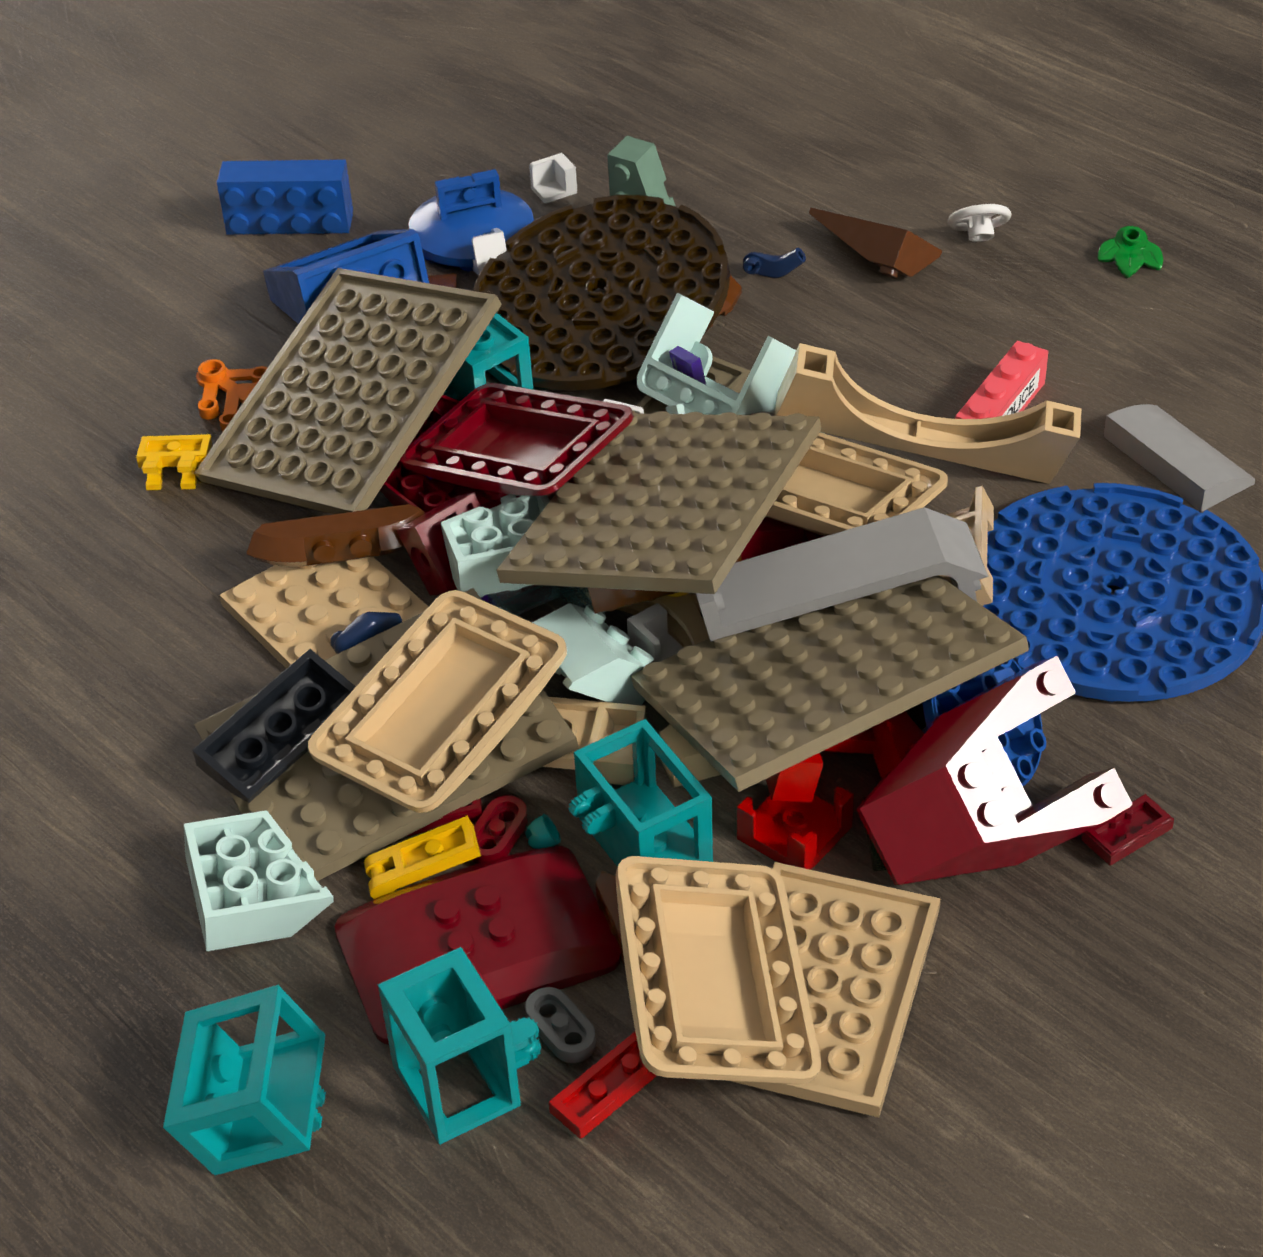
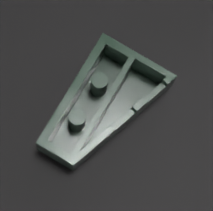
[607,136,676,206]

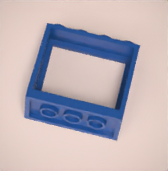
[263,229,429,324]

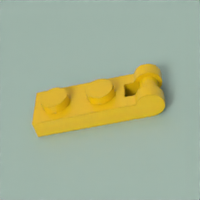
[364,815,481,899]

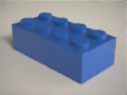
[217,160,353,235]

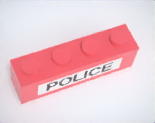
[955,340,1048,419]

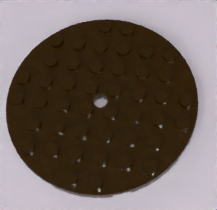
[473,195,730,391]

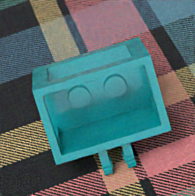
[443,313,534,401]
[568,719,713,867]
[378,947,541,1145]
[163,985,326,1176]

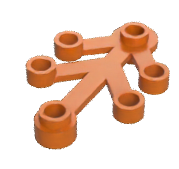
[196,359,268,432]

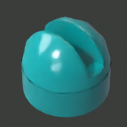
[525,814,561,849]

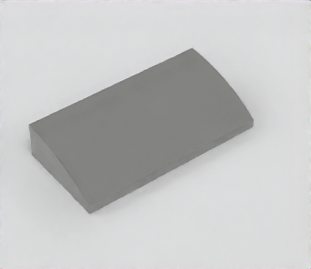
[1104,404,1255,512]

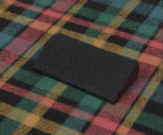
[192,649,356,803]

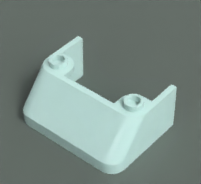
[637,293,796,415]

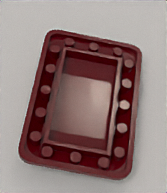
[400,383,634,497]
[335,845,621,1044]

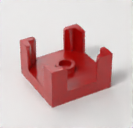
[737,786,854,870]

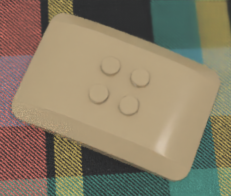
[765,432,948,536]
[308,590,567,813]
[616,856,821,1084]

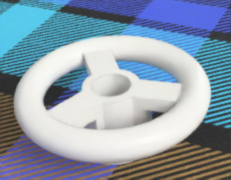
[948,204,1012,242]

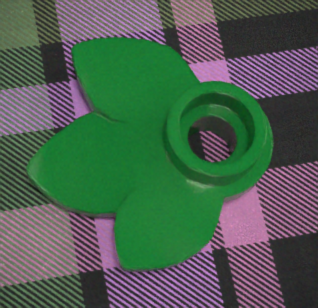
[1098,226,1163,278]

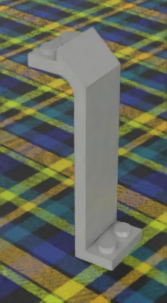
[696,507,989,641]

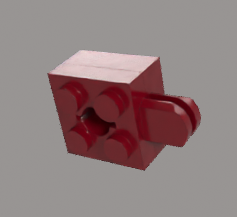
[396,492,501,596]

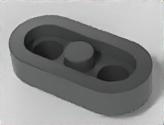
[525,987,596,1063]

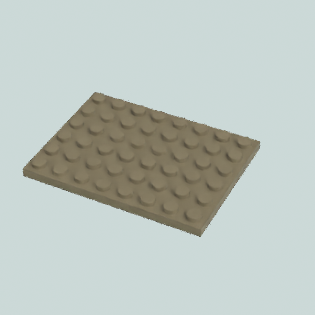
[194,268,502,514]
[496,411,822,594]
[631,575,1029,792]
[194,588,579,881]

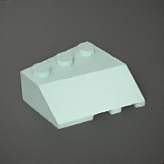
[441,494,550,598]
[532,603,654,705]
[184,810,334,951]

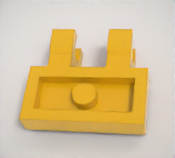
[136,434,213,490]

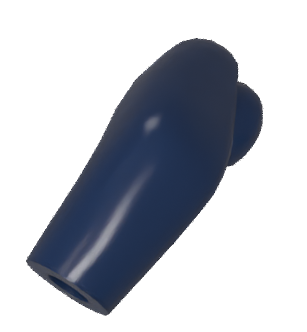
[743,247,806,278]
[330,612,402,654]

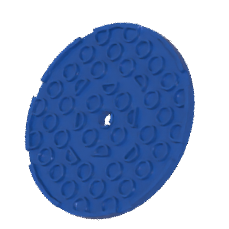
[983,483,1263,702]

